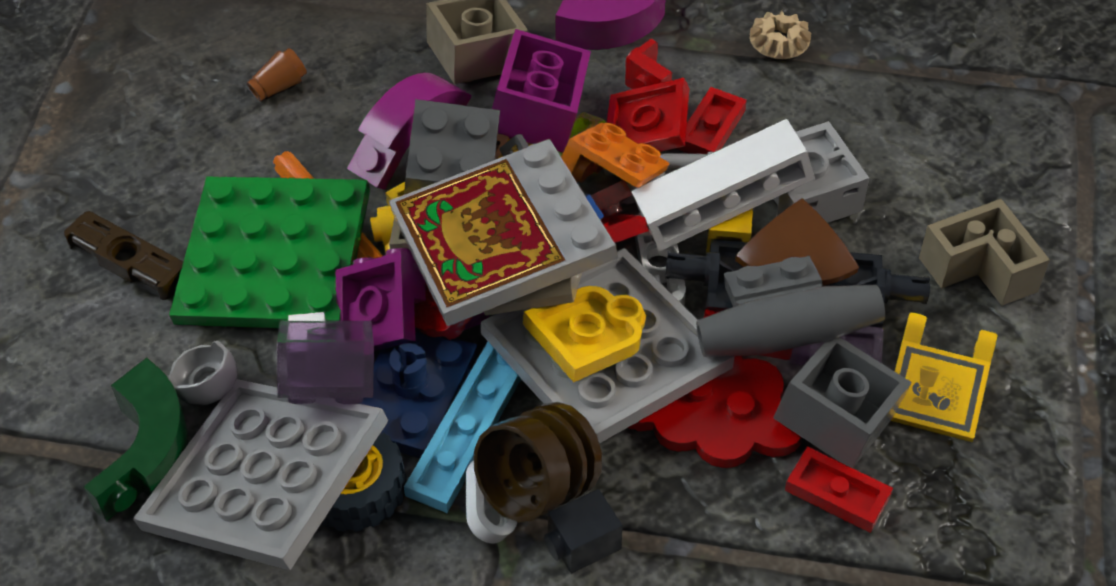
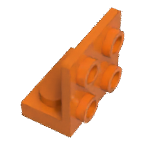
[561,122,670,188]

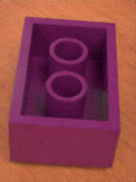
[492,29,591,153]

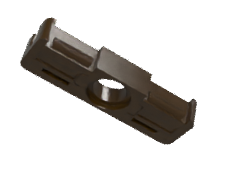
[64,211,183,300]

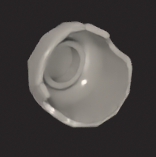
[167,341,237,406]

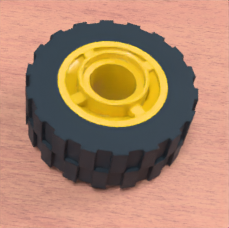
[321,432,406,532]

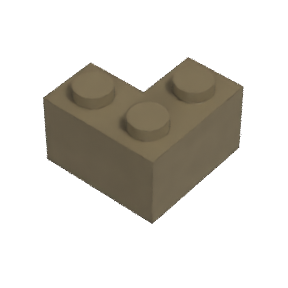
[919,199,1050,306]

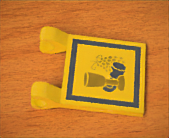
[891,312,997,442]

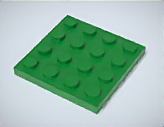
[169,176,370,330]

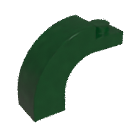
[84,357,188,522]

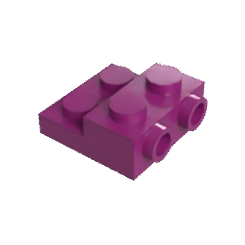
[336,248,426,358]

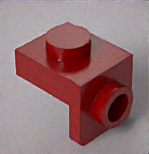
[625,39,672,89]

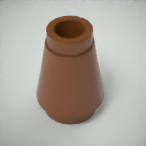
[247,48,307,102]

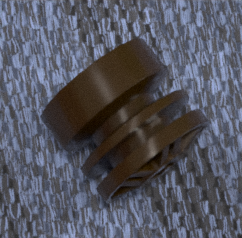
[474,402,602,522]

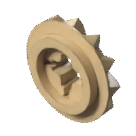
[750,10,811,59]

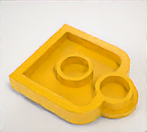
[523,286,646,383]

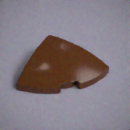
[735,198,859,286]

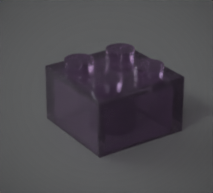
[277,321,374,404]

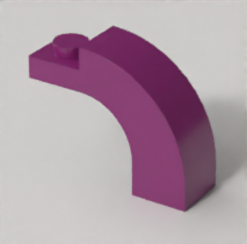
[555,0,665,50]
[347,73,472,190]

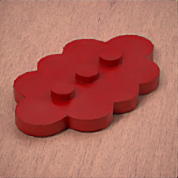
[628,356,803,468]

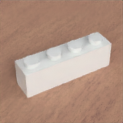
[631,119,815,251]

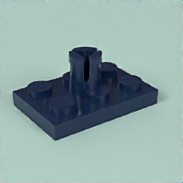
[354,328,478,458]

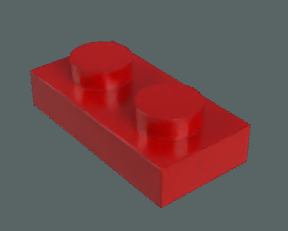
[676,87,747,154]
[785,446,893,533]

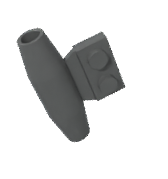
[696,256,885,357]

